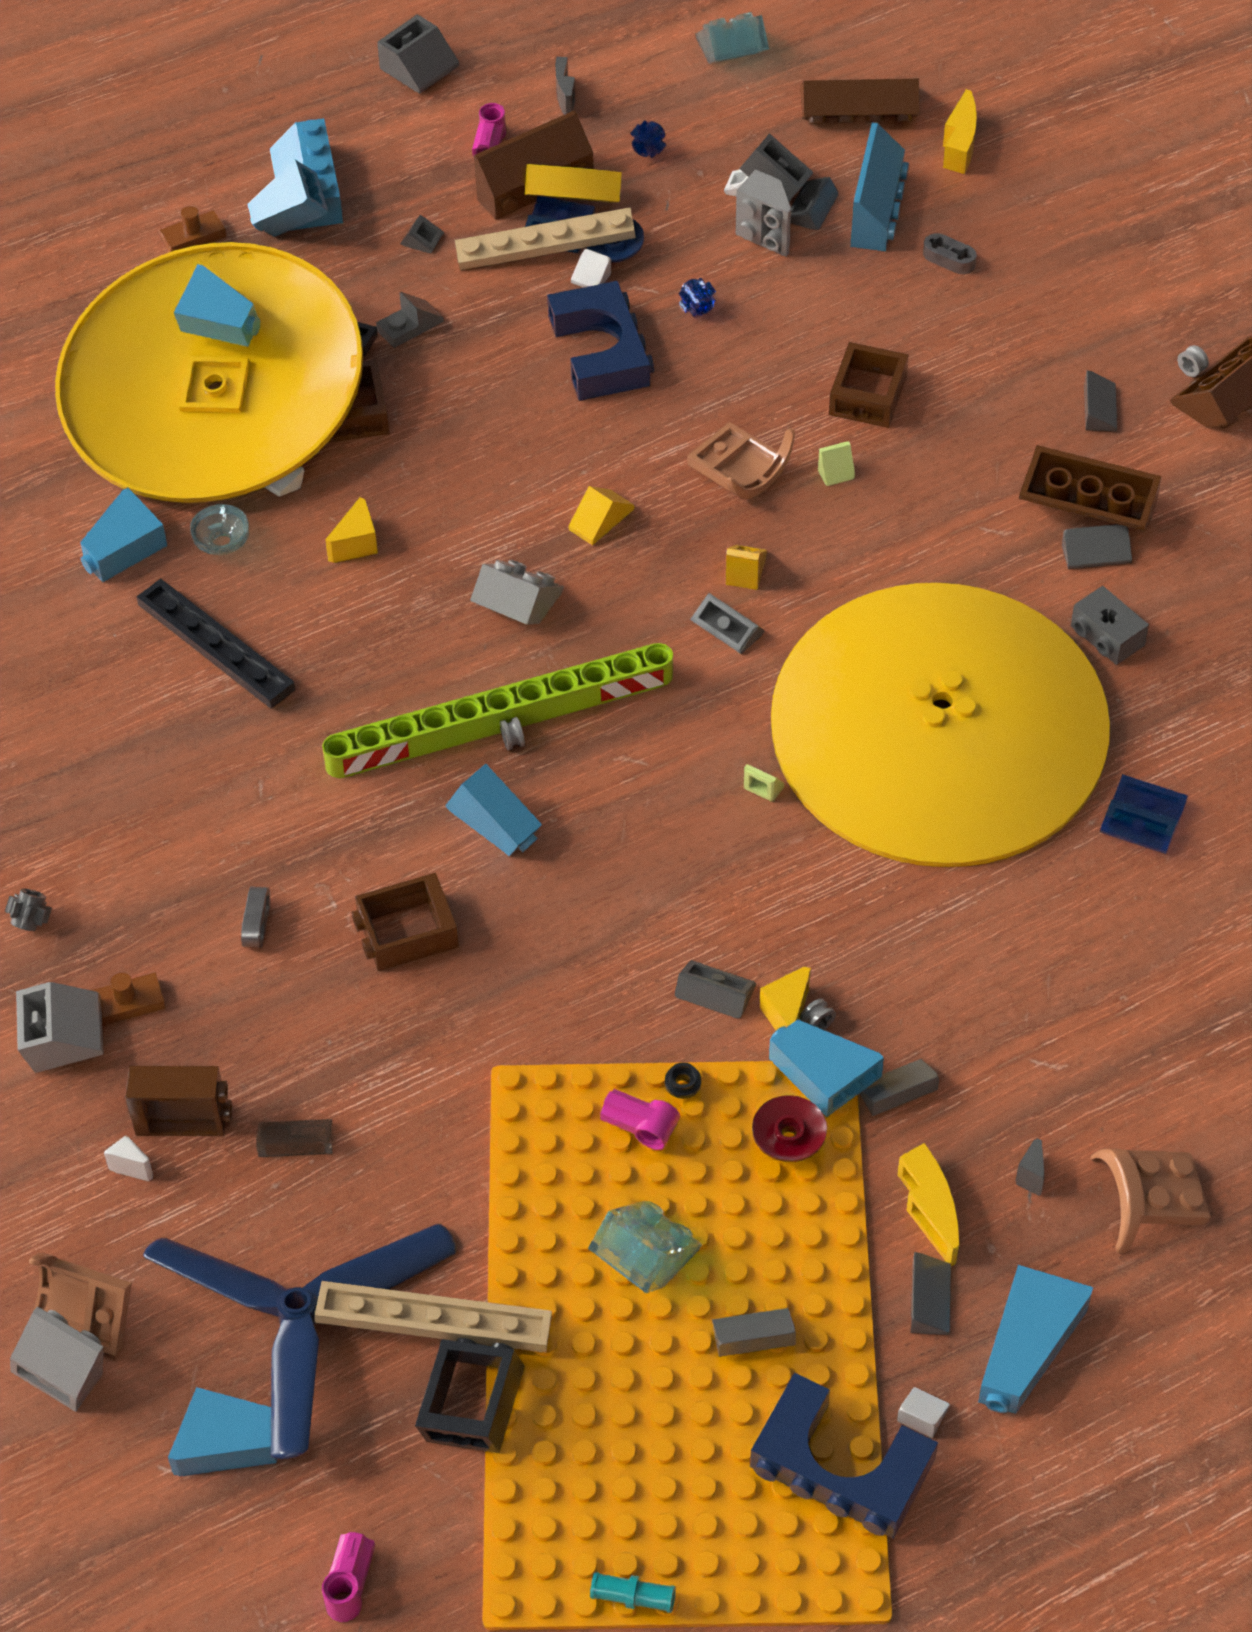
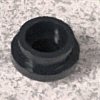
[665,1063,701,1099]

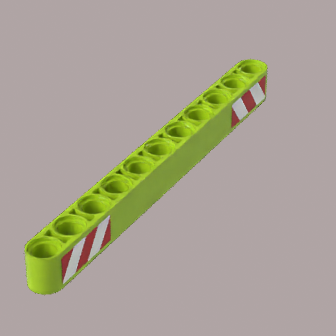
[322,643,673,778]

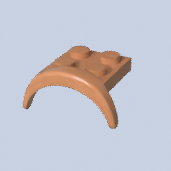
[687,422,795,499]
[1091,1149,1211,1254]
[29,1253,132,1356]

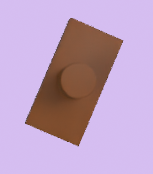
[159,206,227,252]
[91,972,166,1026]

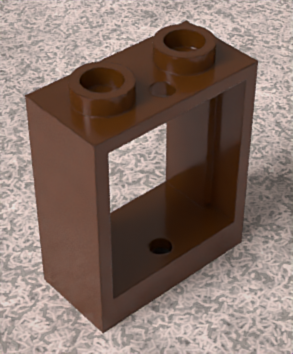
[829,342,909,428]
[328,359,389,443]
[351,873,459,971]
[125,1066,232,1136]

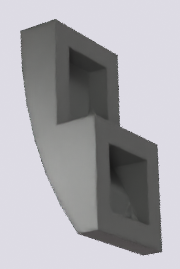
[555,56,576,114]

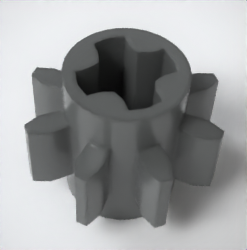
[5,888,52,931]

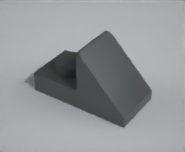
[376,292,444,348]

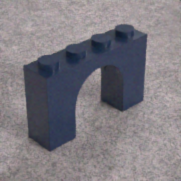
[547,281,654,401]
[750,1372,938,1539]

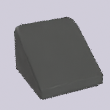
[400,215,444,254]
[1016,1138,1044,1196]

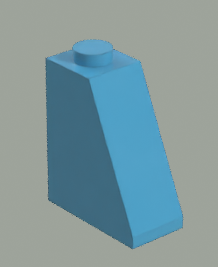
[247,159,328,237]
[174,264,260,347]
[80,487,167,583]
[445,764,542,856]
[769,1020,884,1117]
[168,1387,277,1476]

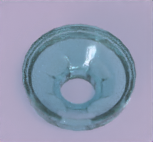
[190,504,249,555]

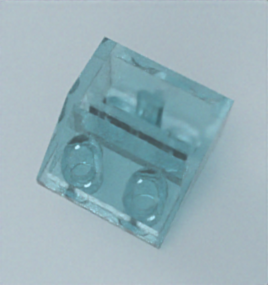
[695,12,769,64]
[588,1201,702,1293]

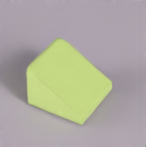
[818,441,855,486]
[744,764,784,802]

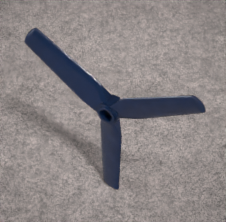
[143,1224,457,1460]

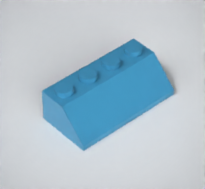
[270,118,343,231]
[850,123,909,252]

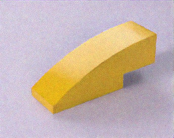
[943,89,977,174]
[525,164,622,203]
[897,1143,959,1266]

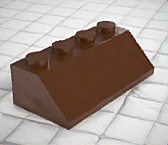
[800,78,919,123]
[474,110,594,220]
[1170,336,1252,428]
[1019,445,1162,531]

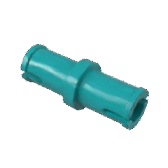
[590,1572,676,1613]

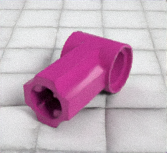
[472,103,506,156]
[600,1089,681,1150]
[322,1532,375,1622]

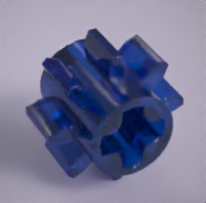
[630,120,667,158]
[678,278,716,317]

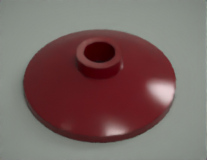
[752,1095,827,1162]

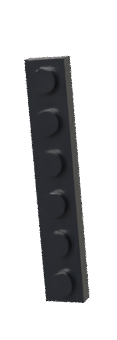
[136,578,296,709]

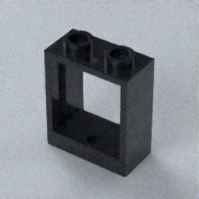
[415,1338,525,1453]

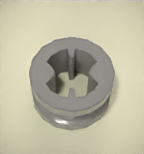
[1177,345,1209,377]
[500,717,525,751]
[800,999,836,1030]

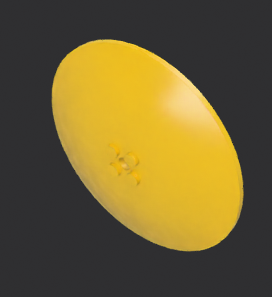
[55,242,363,503]
[771,583,1110,867]

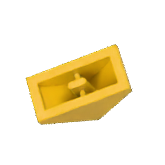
[568,486,635,546]
[325,497,378,563]
[726,545,767,590]
[759,967,811,1030]

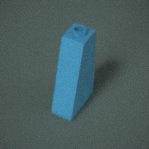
[978,1265,1093,1414]

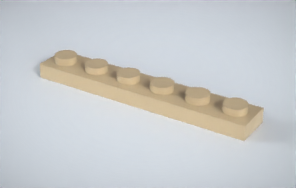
[455,208,636,271]
[315,1281,552,1353]

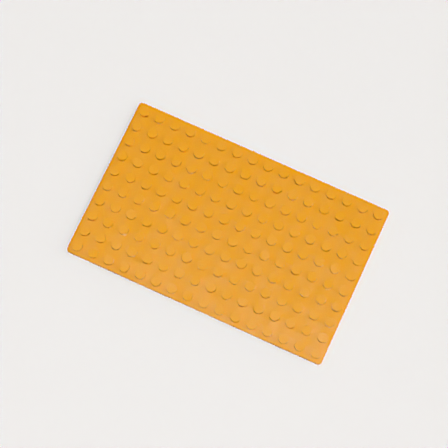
[482,1061,892,1631]

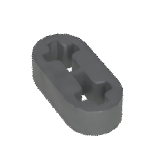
[923,233,977,274]
[241,886,270,948]

